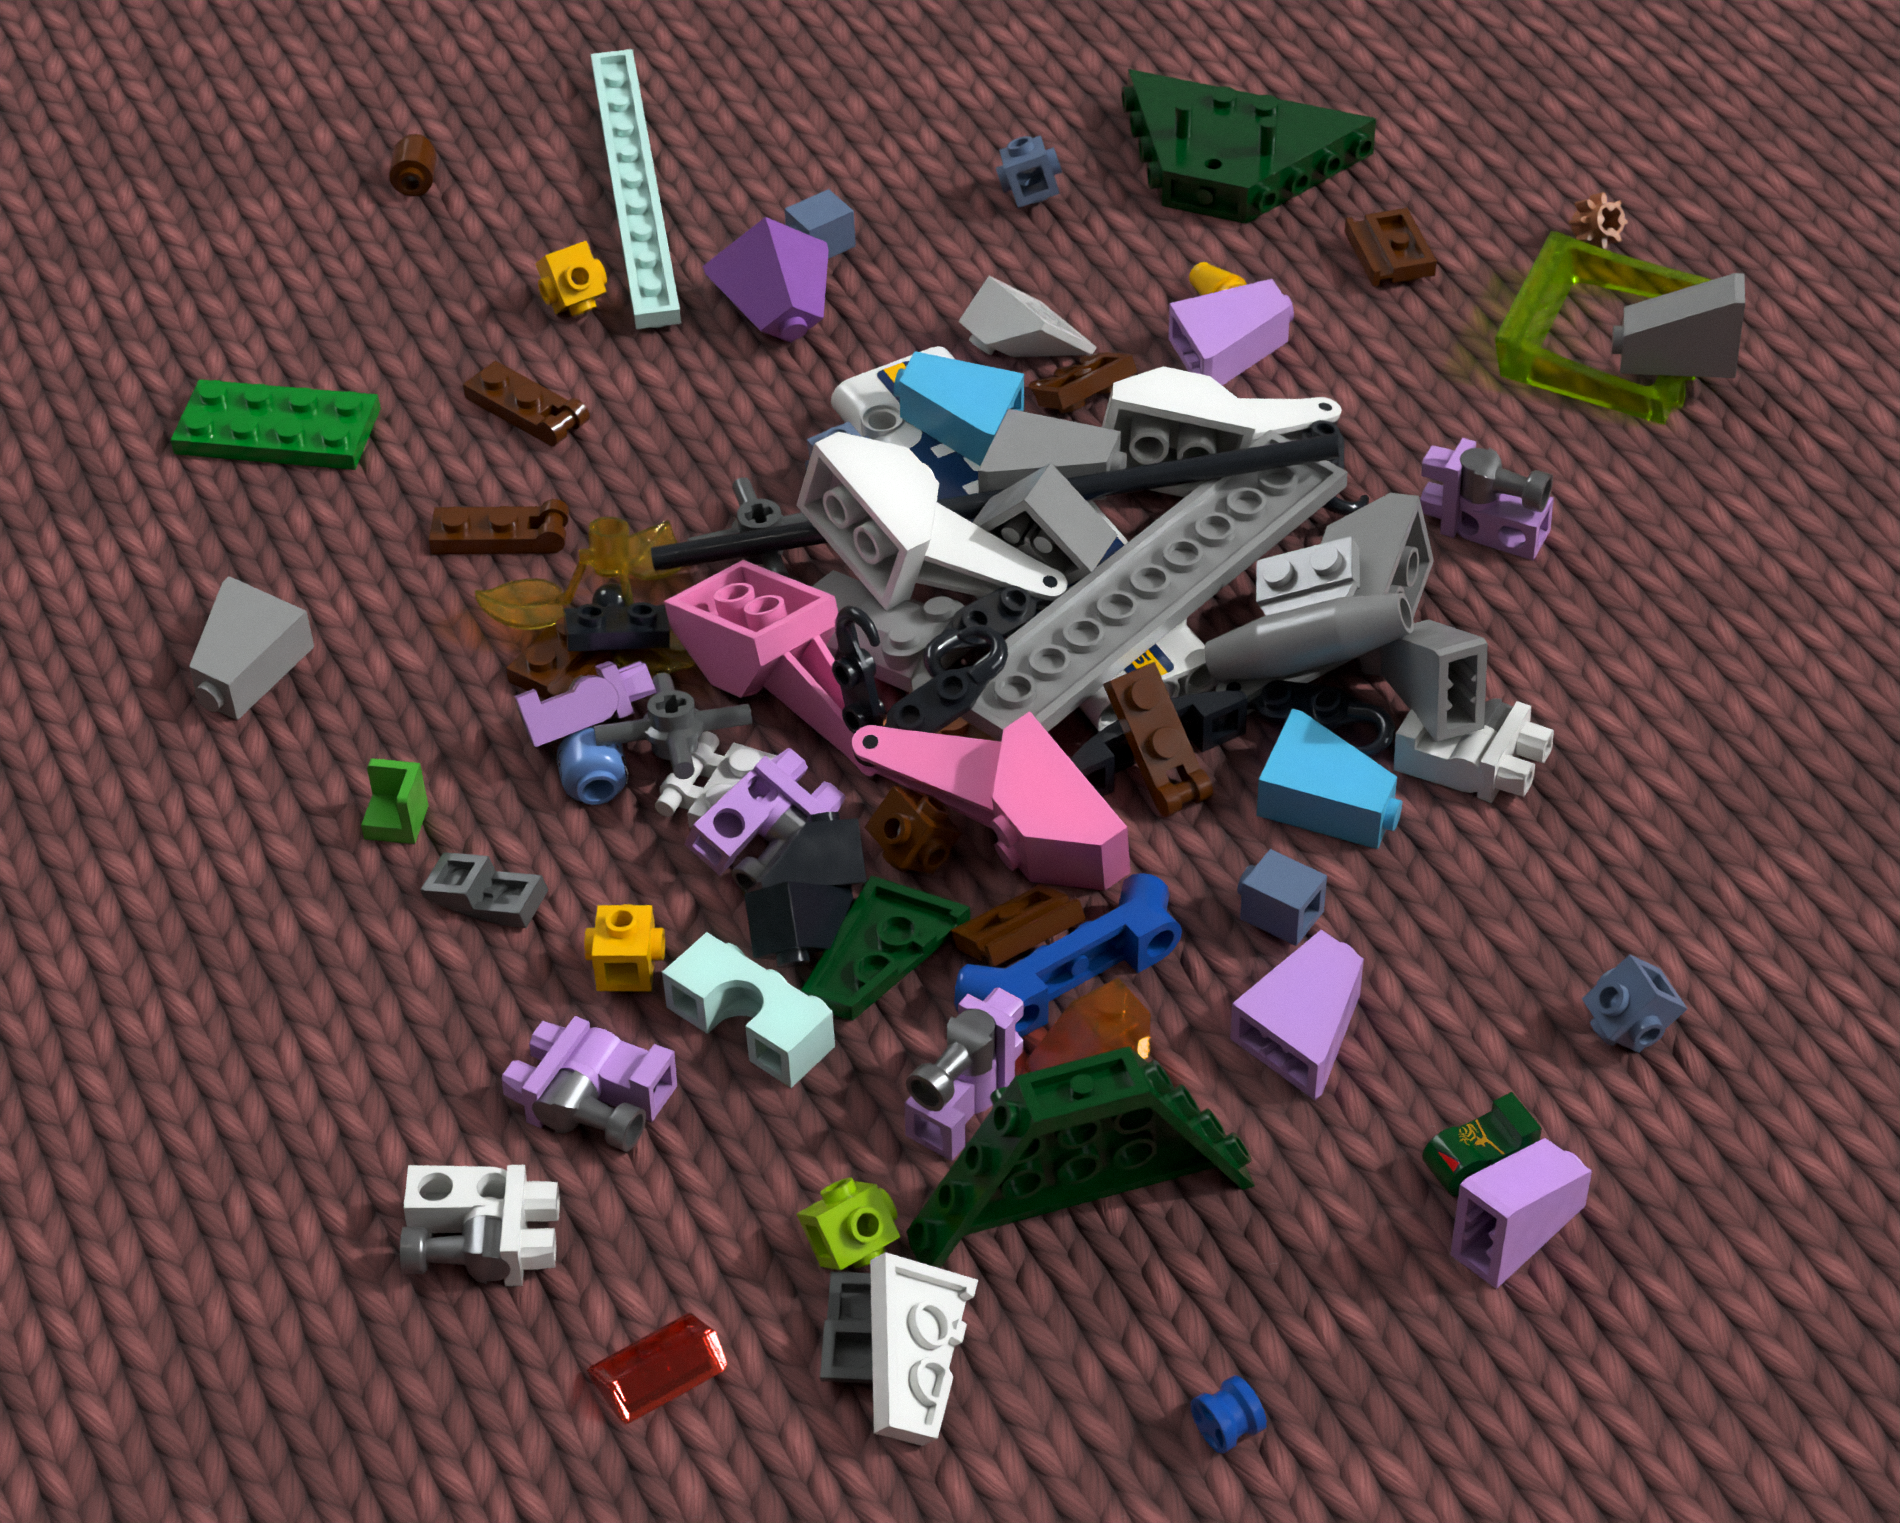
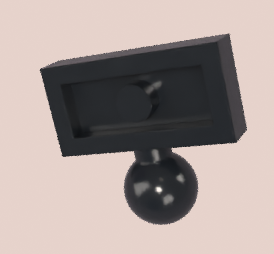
[564,583,670,651]

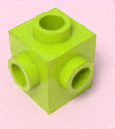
[796,1177,900,1270]

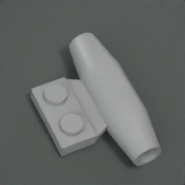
[1204,536,1414,681]

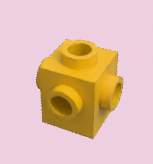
[535,241,607,317]
[584,904,665,991]

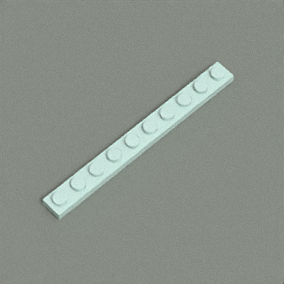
[591,49,681,329]

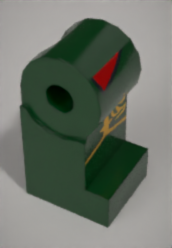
[1422,1092,1542,1196]

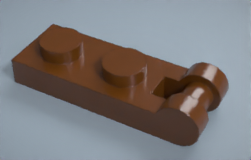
[463,360,590,446]
[429,499,569,554]
[1103,662,1213,817]

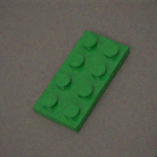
[171,379,381,470]

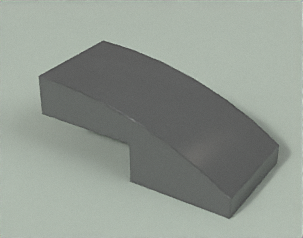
[420,852,548,928]
[820,1272,873,1384]

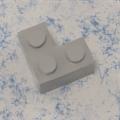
[972,463,1118,586]

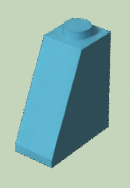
[894,351,1024,466]
[1256,709,1403,849]

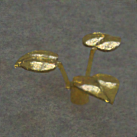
[475,517,695,675]

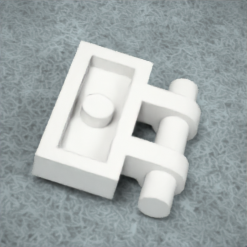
[655,731,777,828]

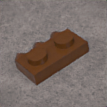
[1029,352,1137,413]

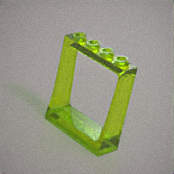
[1495,231,1713,425]

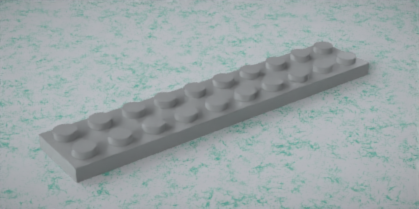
[961,430,1348,742]

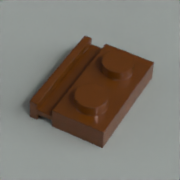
[1345,208,1437,286]
[506,611,624,699]
[951,884,1086,967]

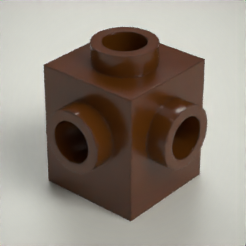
[864,786,962,874]

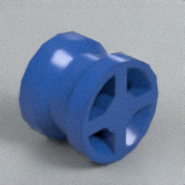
[1191,1375,1267,1454]

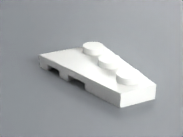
[870,1252,978,1446]

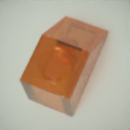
[1025,978,1151,1073]

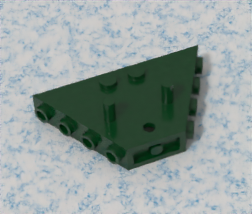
[1121,69,1376,224]
[906,1046,1255,1268]

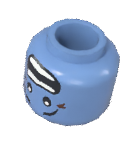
[556,727,629,805]

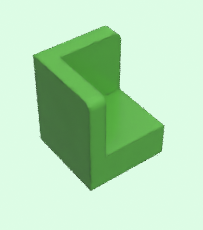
[361,758,428,844]

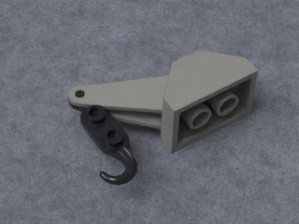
[1216,493,1434,757]

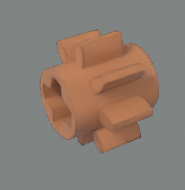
[1569,193,1628,251]

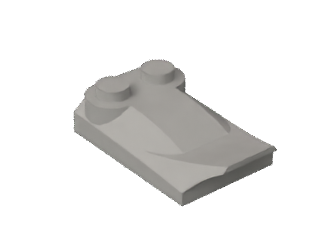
[811,570,971,693]

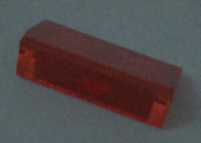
[587,1313,727,1424]

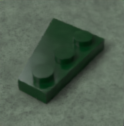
[801,875,970,1021]

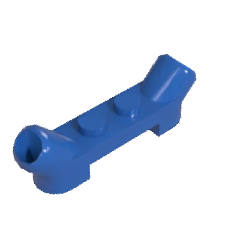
[954,873,1182,1037]

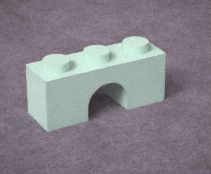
[662,932,835,1088]

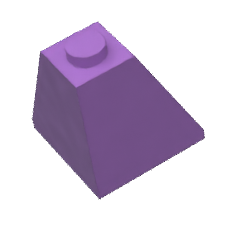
[703,217,829,343]

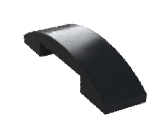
[1071,691,1248,797]

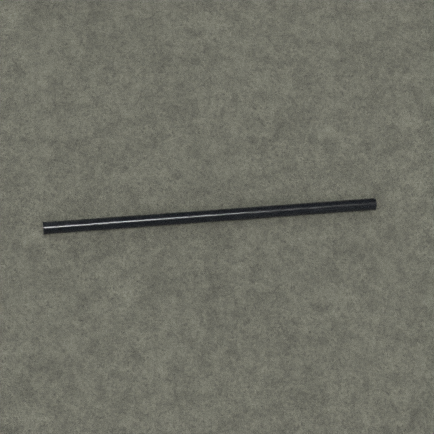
[651,434,1339,572]

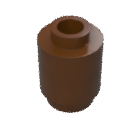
[389,134,437,196]

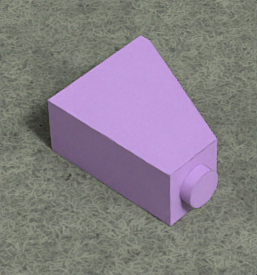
[1169,279,1294,386]
[1230,930,1364,1100]
[1450,1138,1592,1289]

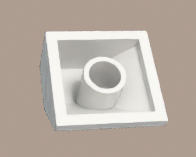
[958,276,1097,357]

